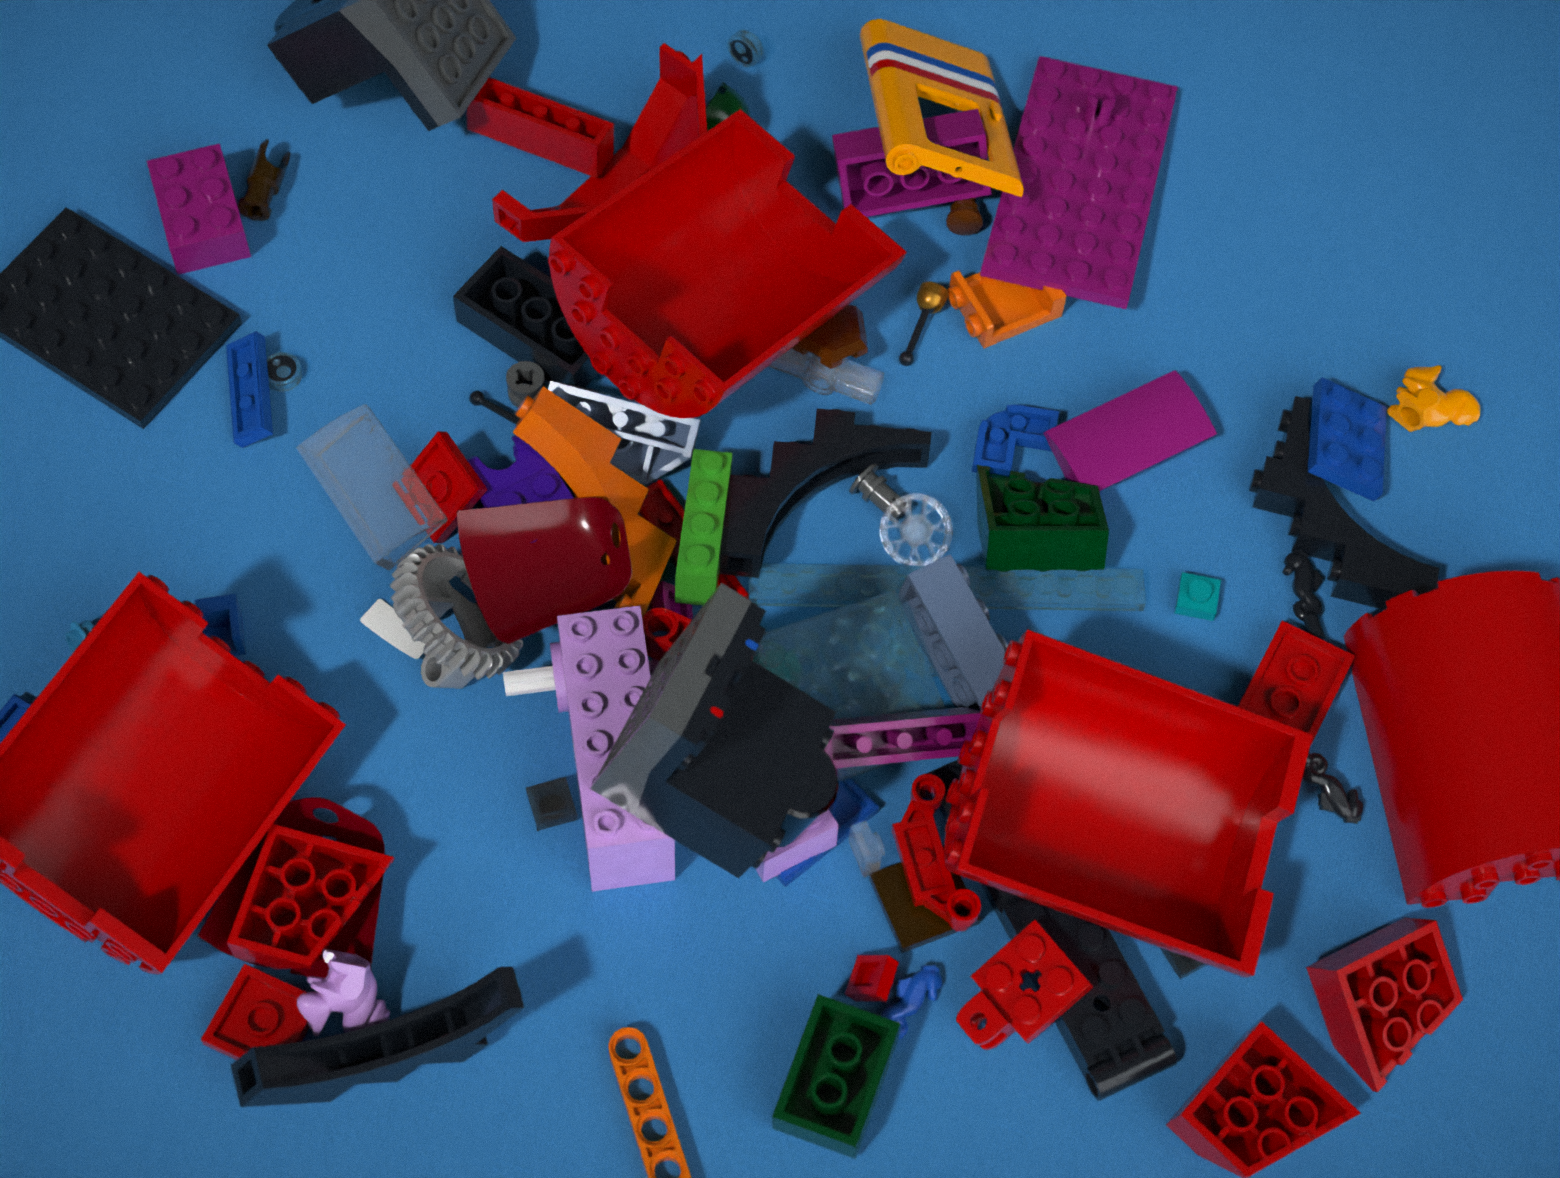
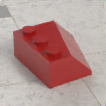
[1306,918,1463,1092]

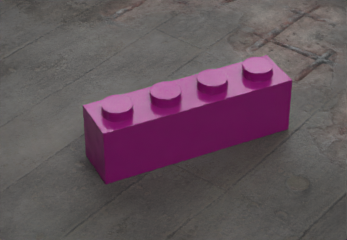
[823,707,981,769]

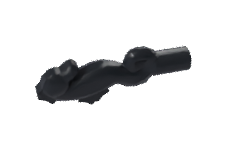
[1282,549,1326,640]
[1302,753,1363,824]

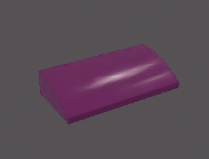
[1043,370,1217,491]

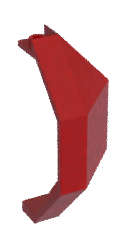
[492,43,707,242]

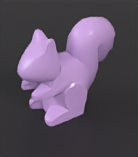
[297,949,390,1036]

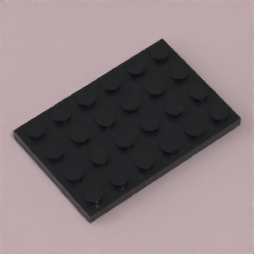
[0,207,242,429]

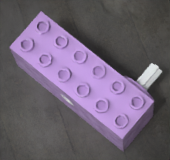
[503,606,675,892]

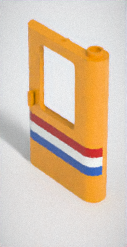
[859,19,1024,197]

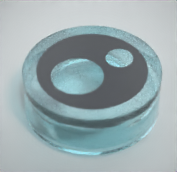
[728,30,764,67]
[267,352,302,392]

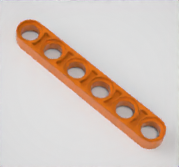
[608,1027,691,1178]

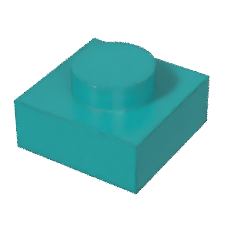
[1174,572,1221,621]

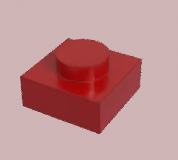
[845,955,899,1002]

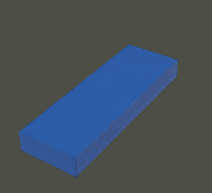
[226,331,273,448]

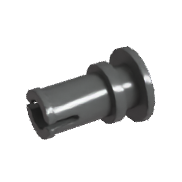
[849,463,911,523]

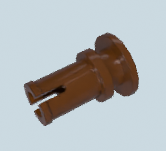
[946,197,983,235]

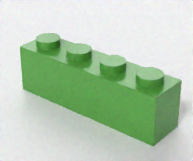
[675,449,733,605]

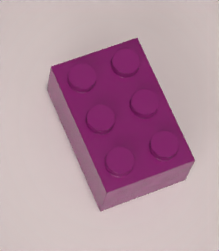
[147,143,251,275]

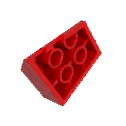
[227,824,395,969]
[1166,1021,1361,1178]

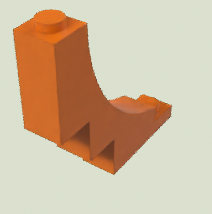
[512,386,677,618]

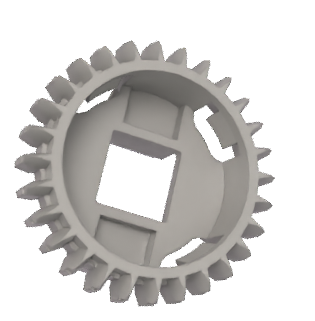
[390,544,523,689]

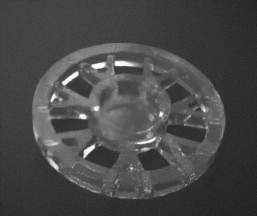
[880,493,953,567]

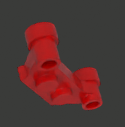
[892,774,981,932]

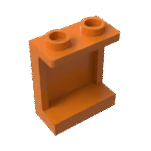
[947,270,1067,349]

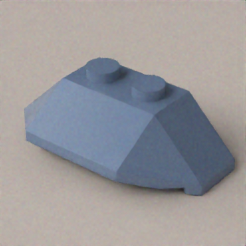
[548,381,701,485]

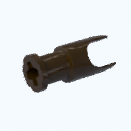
[238,139,291,221]

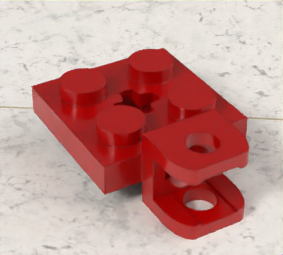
[956,920,1094,1050]

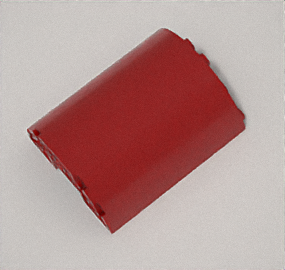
[548,109,907,418]
[1343,571,1560,908]
[0,572,346,975]
[944,629,1313,978]

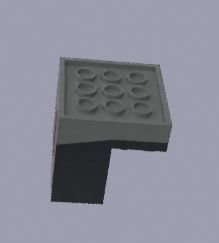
[267,0,516,131]
[590,583,839,878]

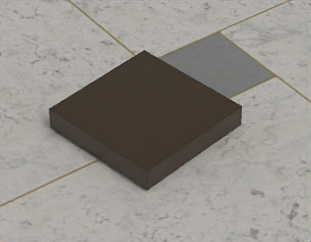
[869,846,980,953]

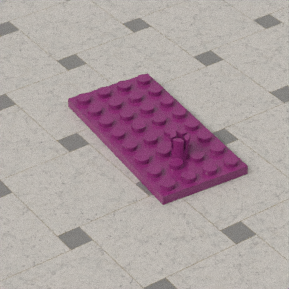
[980,56,1178,310]

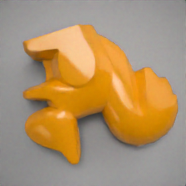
[1387,365,1481,432]

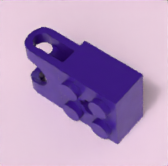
[467,435,574,543]

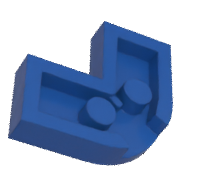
[971,405,1059,477]

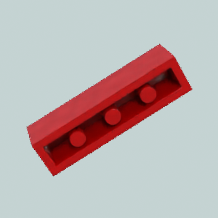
[467,77,614,178]

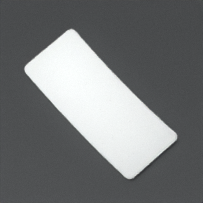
[360,599,425,659]

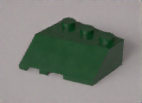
[976,465,1109,572]

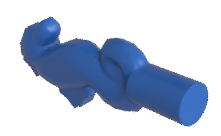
[880,964,942,1040]

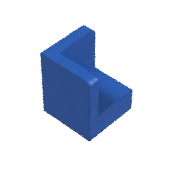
[195,594,246,656]

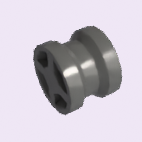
[506,361,545,408]

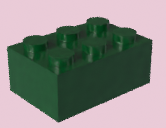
[772,994,901,1159]

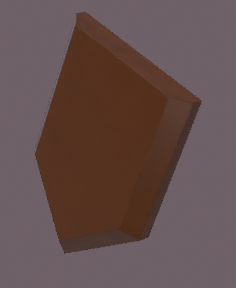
[792,305,868,369]

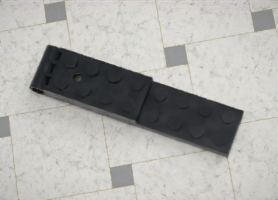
[926,760,1177,1101]

